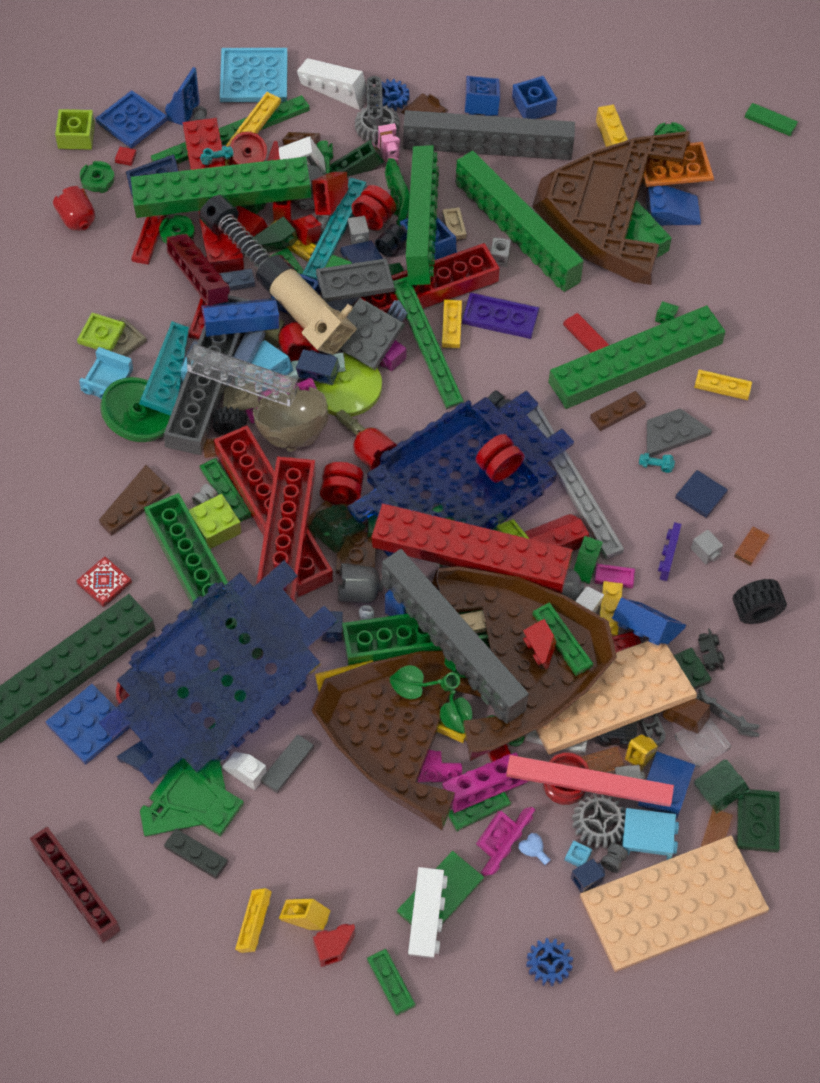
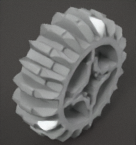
[355,105,400,144]
[572,794,626,849]

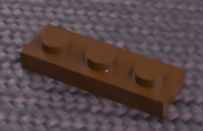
[590,391,646,431]

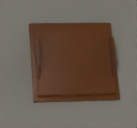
[401,93,448,115]

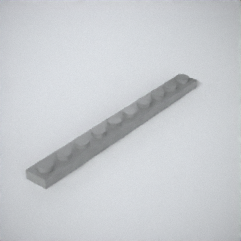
[521,403,624,559]

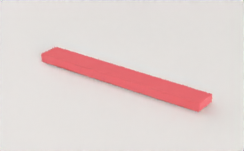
[506,755,674,807]

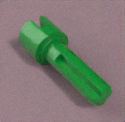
[316,140,333,174]

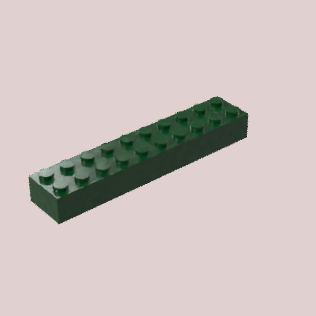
[0,594,155,743]

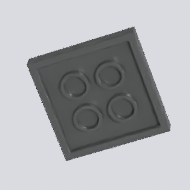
[339,298,405,370]

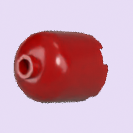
[53,186,95,231]
[279,322,319,362]
[353,427,400,475]

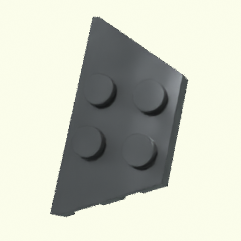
[646,408,712,457]

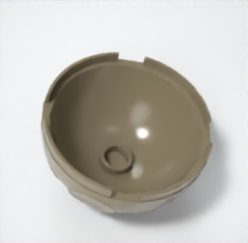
[253,386,328,452]

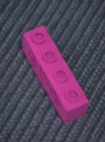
[442,752,528,813]

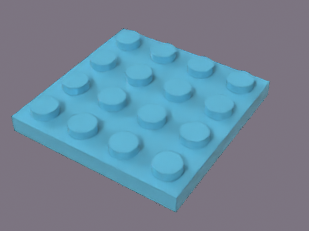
[220,48,288,102]

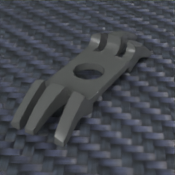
[696,687,760,737]

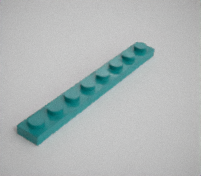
[302,177,367,280]

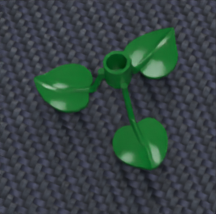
[389,657,472,734]

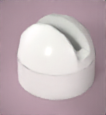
[359,605,374,620]

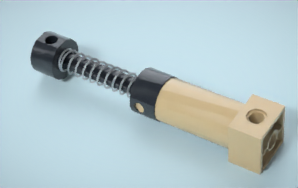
[199,195,357,355]

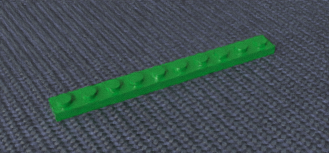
[151,95,310,164]

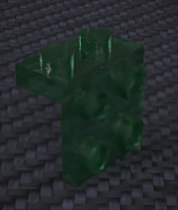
[309,504,366,553]
[694,759,750,814]

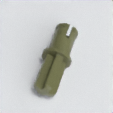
[336,410,365,436]

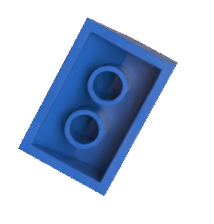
[612,597,687,646]

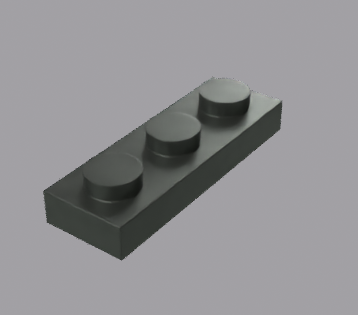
[164,829,228,879]

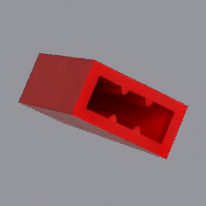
[312,172,349,215]

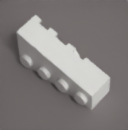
[297,58,367,110]
[408,867,448,959]

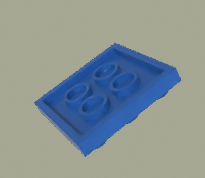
[95,90,168,149]
[45,684,132,765]

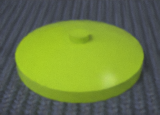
[314,353,382,417]

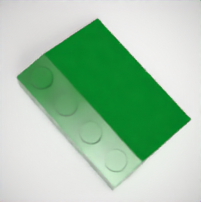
[626,200,672,258]

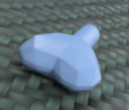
[519,833,551,865]

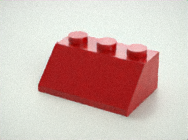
[524,514,589,551]

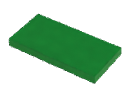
[397,851,484,925]

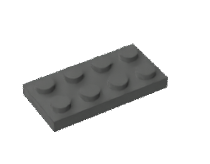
[316,258,394,302]

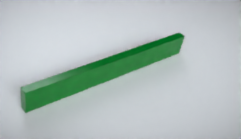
[393,277,464,409]

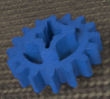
[374,79,410,111]
[526,938,573,986]

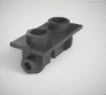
[698,628,725,672]

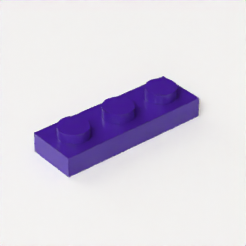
[658,522,682,581]

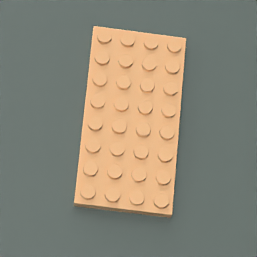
[536,641,697,754]
[580,835,769,972]

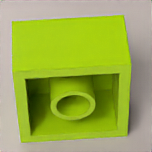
[55,109,95,150]
[189,494,242,549]

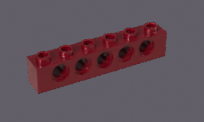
[167,234,230,305]
[29,826,121,943]

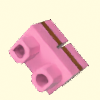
[378,123,400,165]

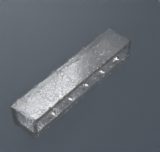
[187,344,297,407]

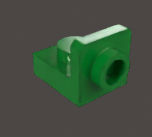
[655,301,679,324]

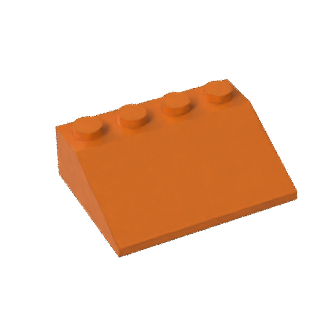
[642,142,714,187]

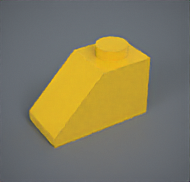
[625,734,658,771]
[279,899,331,930]

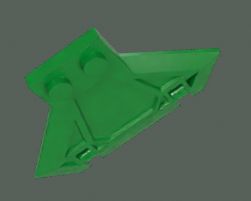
[140,739,244,837]

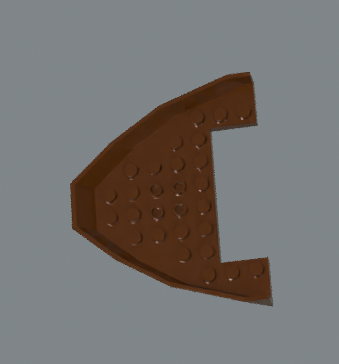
[532,131,690,285]
[436,566,617,761]
[311,651,481,831]

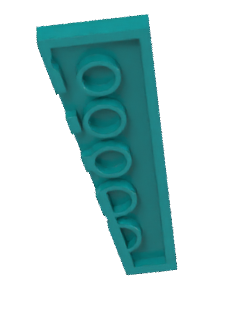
[139,321,189,416]

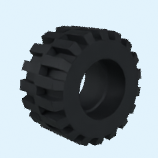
[732,579,787,624]

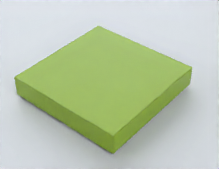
[77,312,125,351]

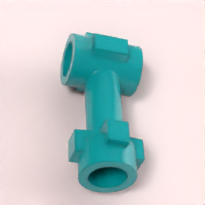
[200,146,234,165]
[639,453,675,473]

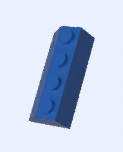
[202,298,279,336]

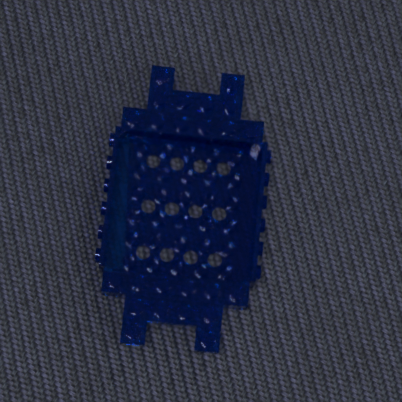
[348,390,574,557]
[99,561,338,785]

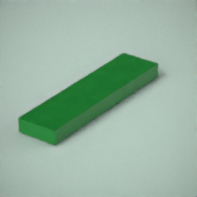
[199,458,252,522]
[532,602,593,676]

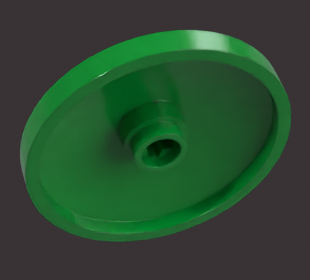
[100,377,170,442]

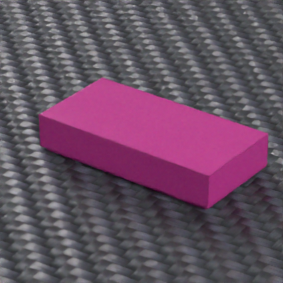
[594,564,635,589]

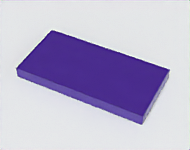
[462,292,539,339]

